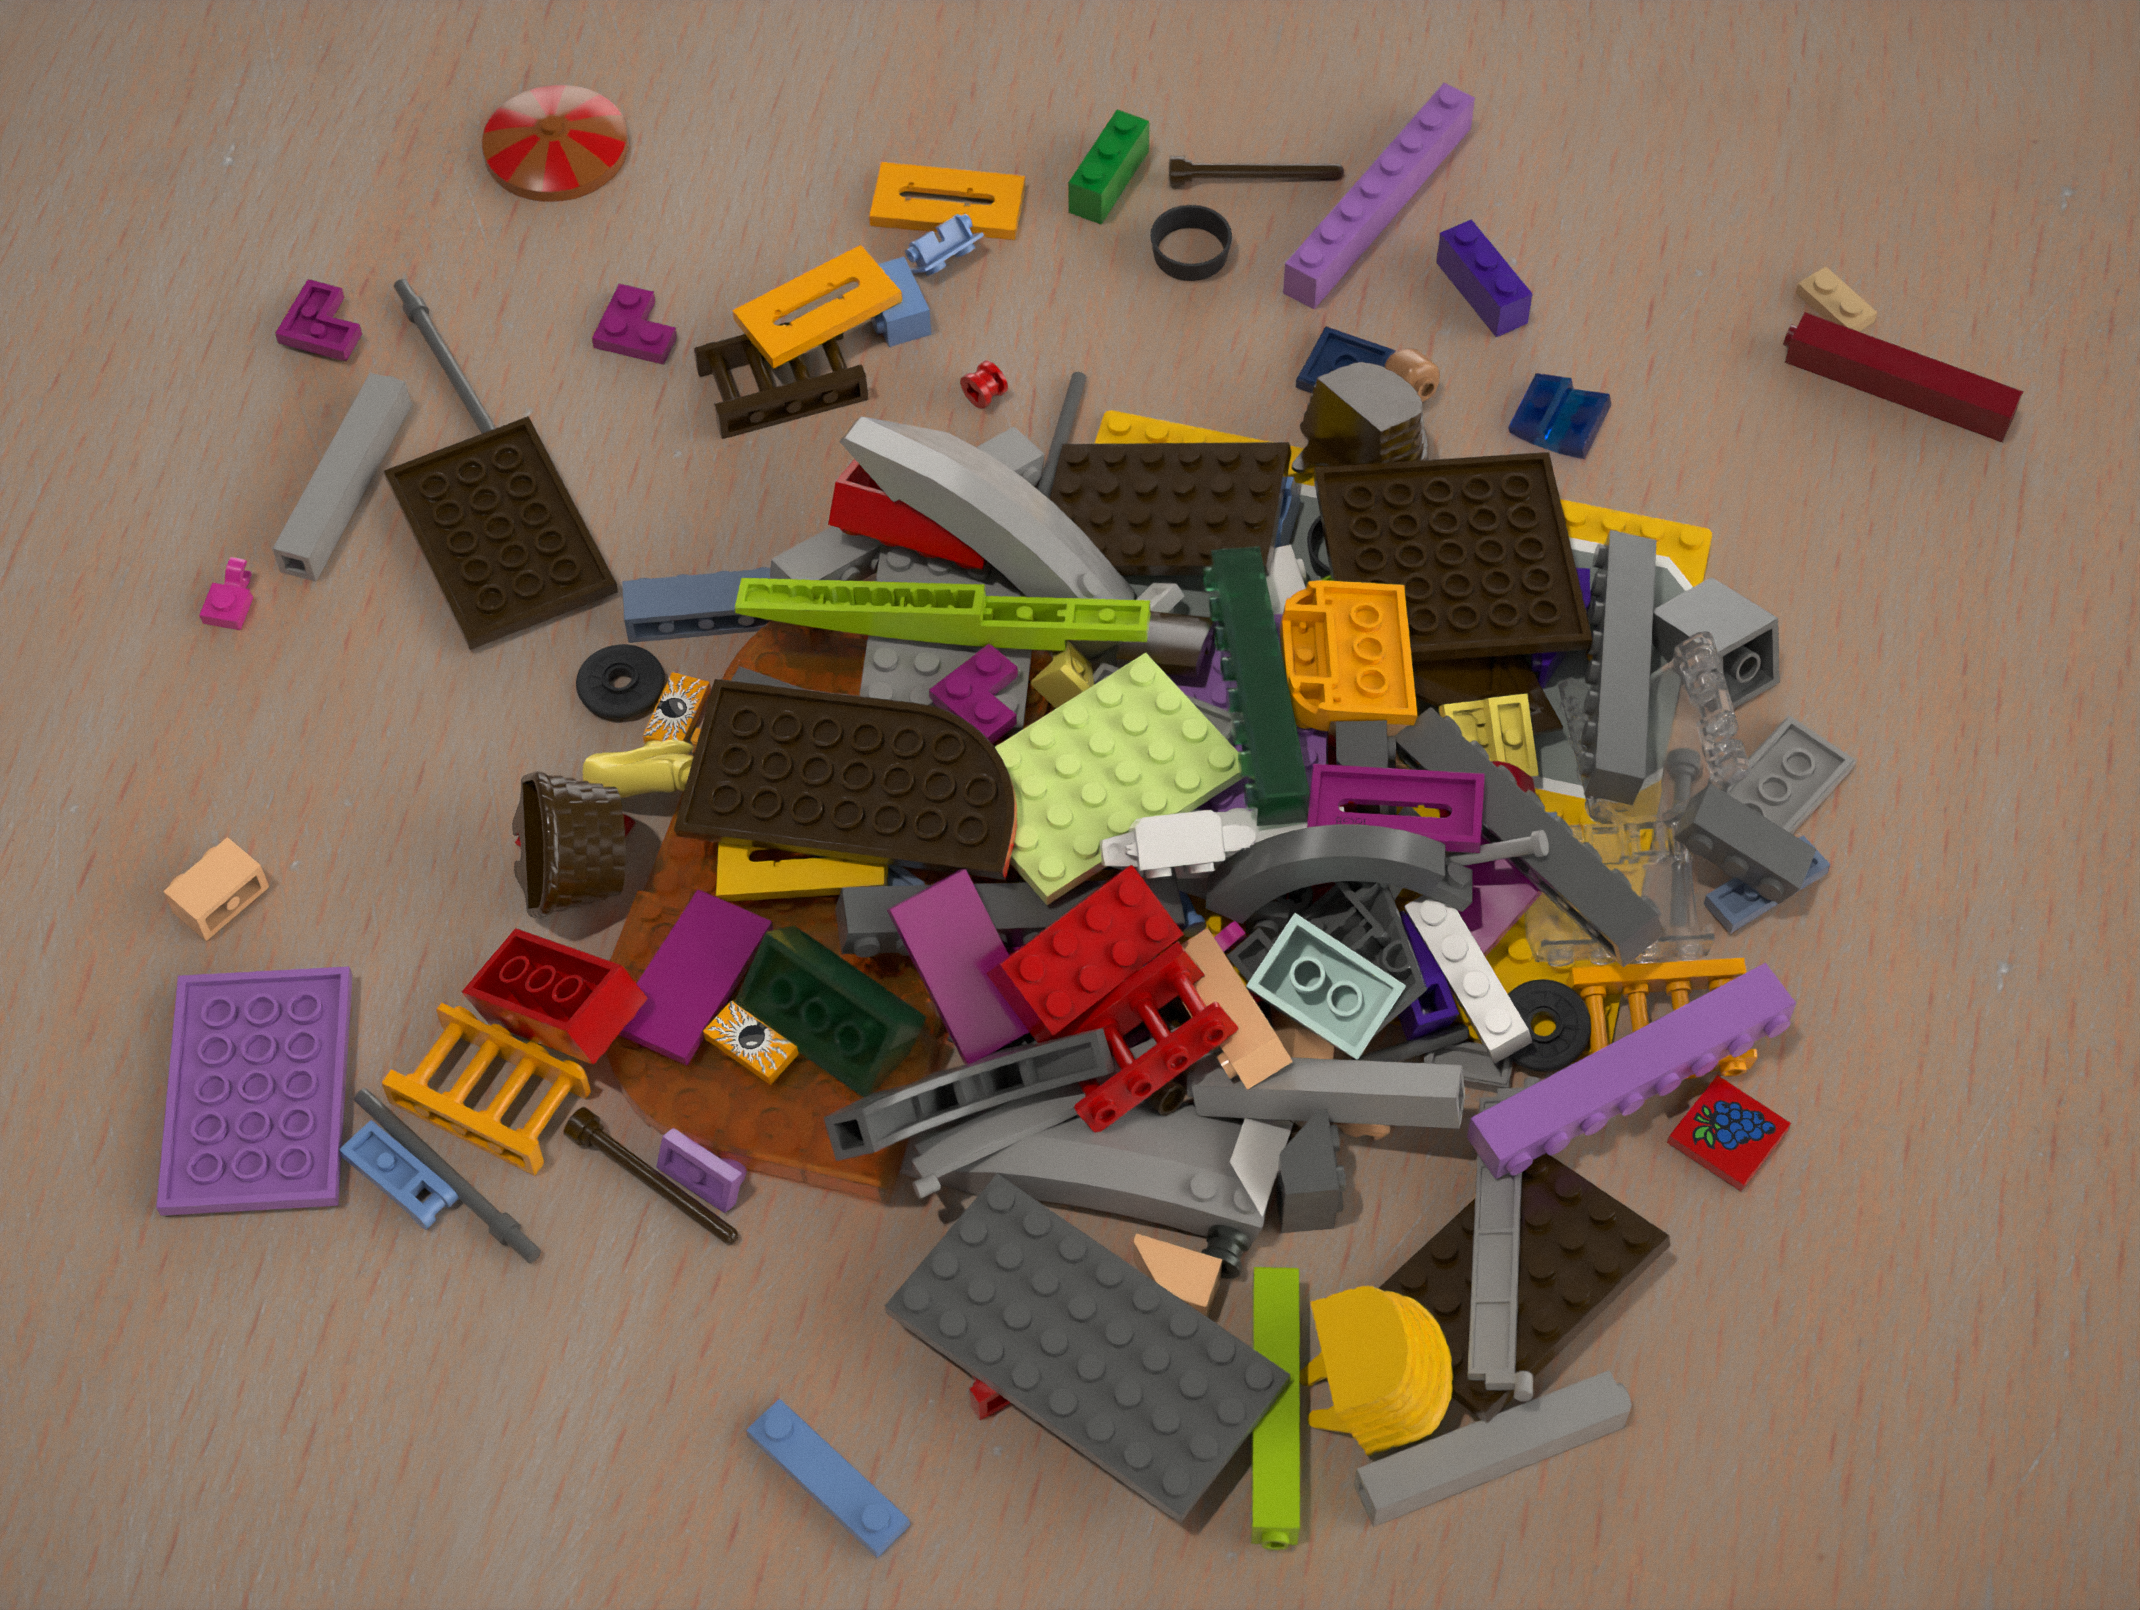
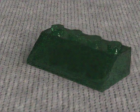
[734,925,927,1098]

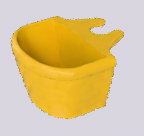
[1300,1286,1453,1456]

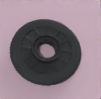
[576,644,665,719]
[1508,979,1591,1072]

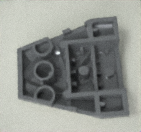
[1227,881,1427,1036]

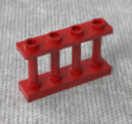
[1043,941,1238,1133]

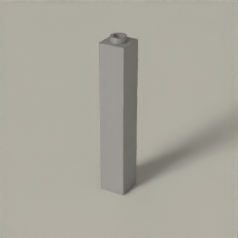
[272,373,412,582]
[1187,1054,1466,1129]
[1354,1370,1632,1527]

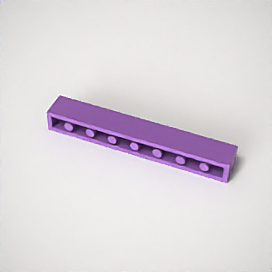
[1283,83,1475,309]
[1467,963,1796,1180]

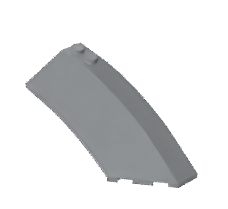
[839,416,1134,660]
[899,1098,1267,1249]

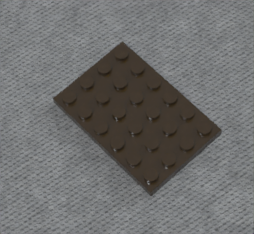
[384,416,618,650]
[1050,442,1292,576]
[1378,1152,1670,1423]

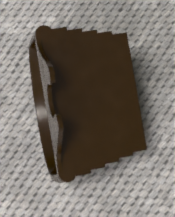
[1292,362,1429,473]
[512,771,626,918]

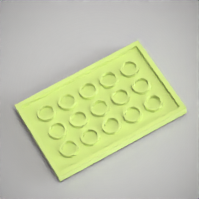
[995,653,1250,905]

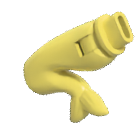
[583,739,694,798]

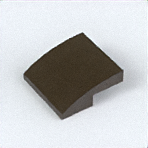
[1116,611,1218,677]

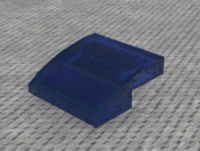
[1508,373,1612,459]

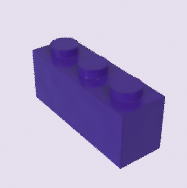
[1436,219,1533,337]

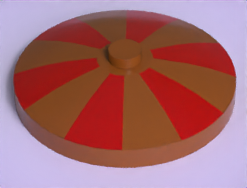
[482,85,628,202]

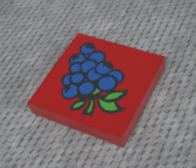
[1667,1075,1791,1192]

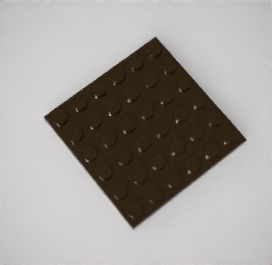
[1314,452,1592,662]

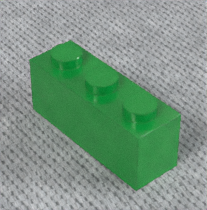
[1068,109,1150,225]

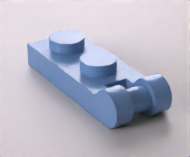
[339,1120,459,1230]

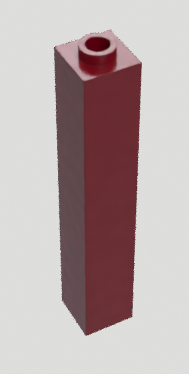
[1783,312,2024,443]

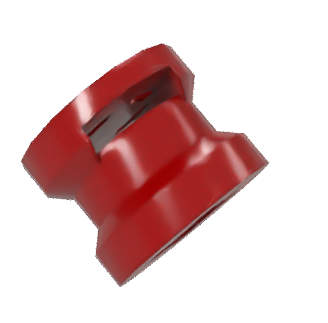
[960,360,1008,409]

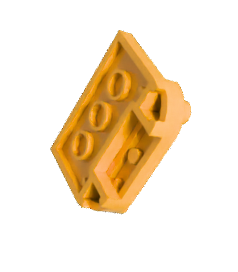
[1280,580,1417,731]

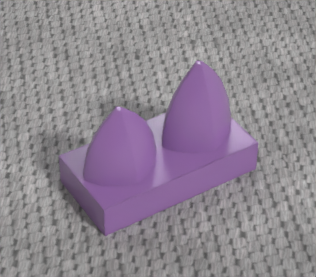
[656,1128,746,1213]

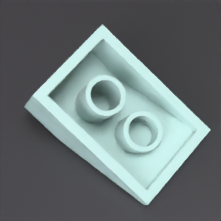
[1246,913,1406,1060]

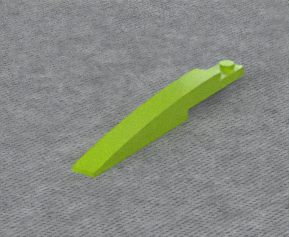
[734,578,1151,651]

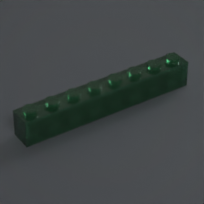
[1203,546,1310,826]

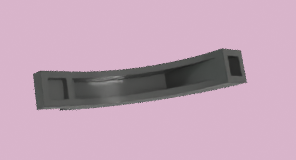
[1206,824,1472,924]

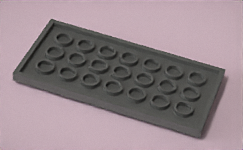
[885,1174,1291,1523]

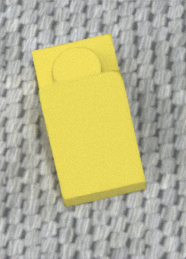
[1031,640,1094,708]

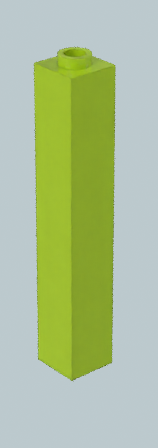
[1251,1267,1300,1550]

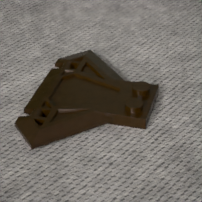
[1412,654,1564,736]

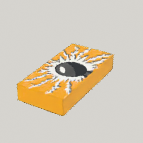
[643,672,711,744]
[703,1001,799,1085]

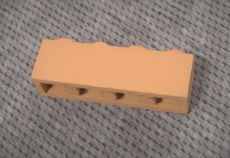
[1178,928,1293,1090]

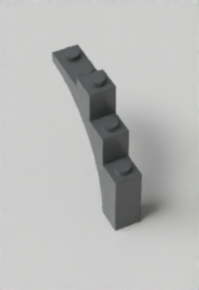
[823,1028,1115,1161]

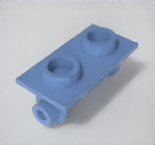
[905,214,984,276]

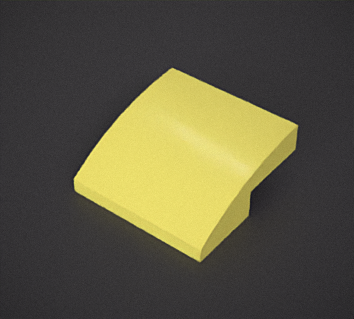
[1439,694,1539,777]

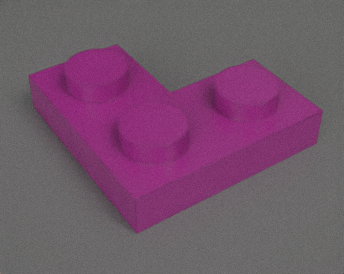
[275,279,362,361]
[592,283,677,365]
[929,644,1018,744]

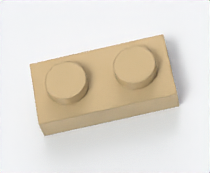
[1796,267,1877,332]

